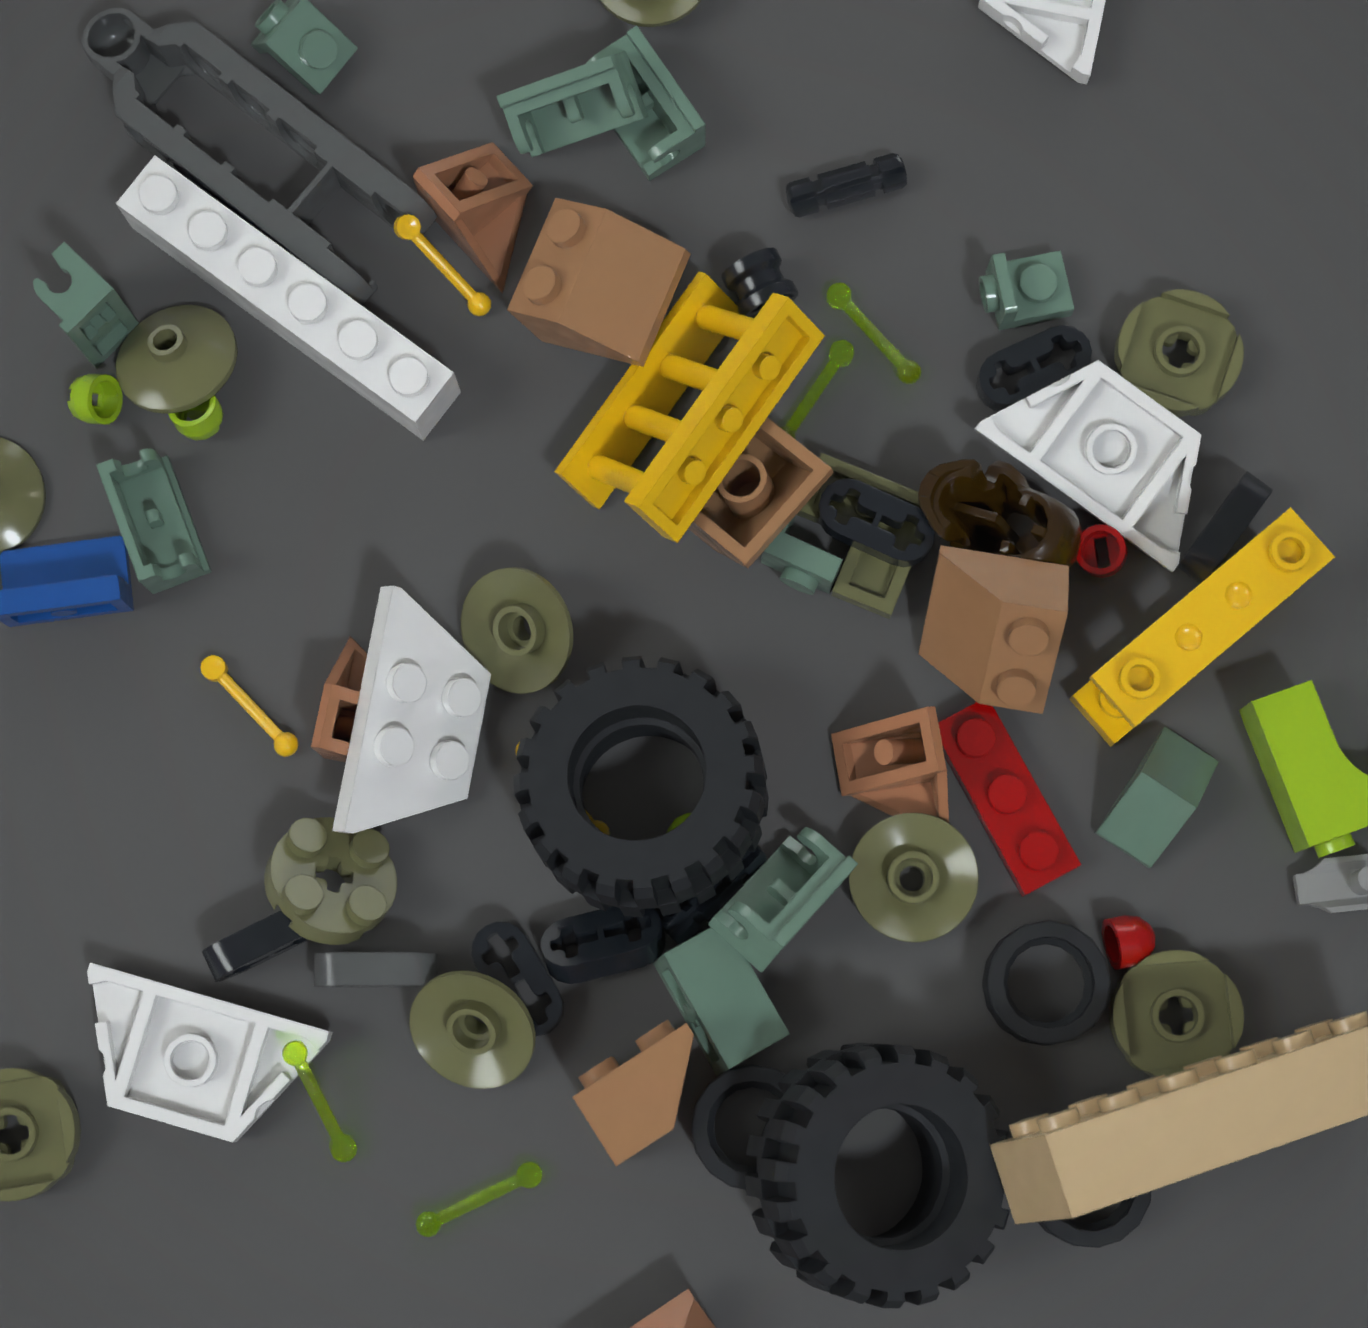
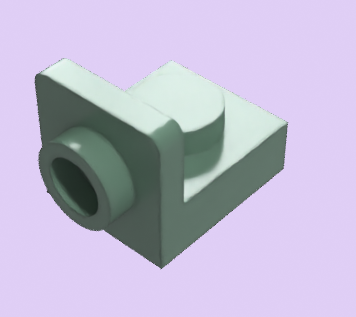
[979,250,1074,331]

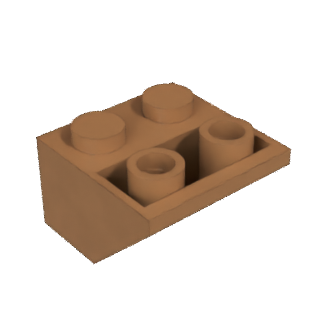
[573,1020,694,1166]

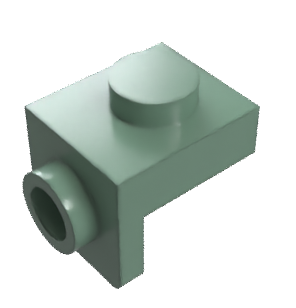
[251,0,358,95]
[761,514,843,595]

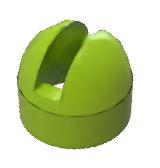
[67,374,123,425]
[168,395,223,441]

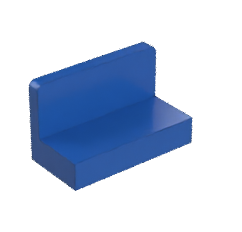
[0,536,134,627]

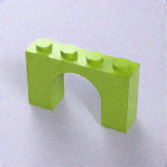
[1238,680,1368,858]

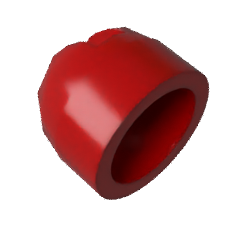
[1076,524,1127,578]
[1102,915,1155,970]

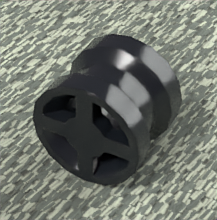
[721,247,799,318]

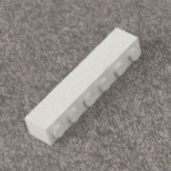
[116,155,461,441]

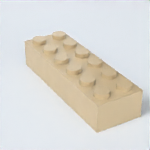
[990,1011,1368,1224]

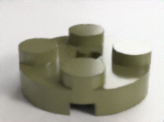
[1114,289,1244,417]
[264,817,397,945]
[1109,950,1244,1077]
[0,1068,81,1201]

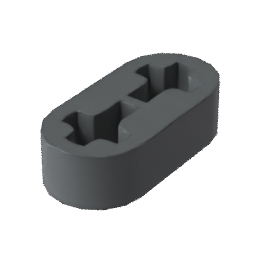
[314,952,438,987]

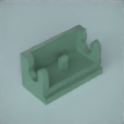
[586,25,706,182]
[496,51,648,157]
[33,242,139,369]
[96,448,212,594]
[708,827,858,973]
[653,928,790,1076]

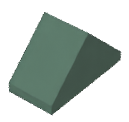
[1095,727,1219,868]

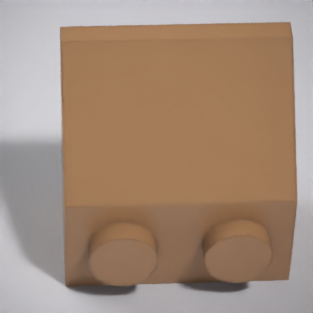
[507,198,691,367]
[688,417,834,569]
[919,545,1069,714]

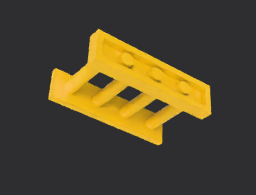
[554,272,825,543]
[1069,507,1335,747]

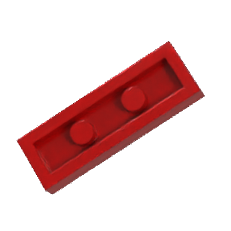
[938,702,1082,897]

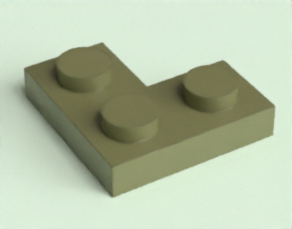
[797,453,922,620]

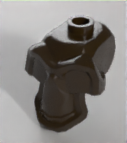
[918,459,1081,570]

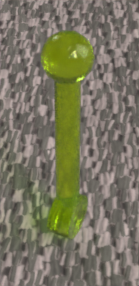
[826,282,922,384]
[781,340,854,439]
[282,1040,357,1162]
[415,1162,542,1238]

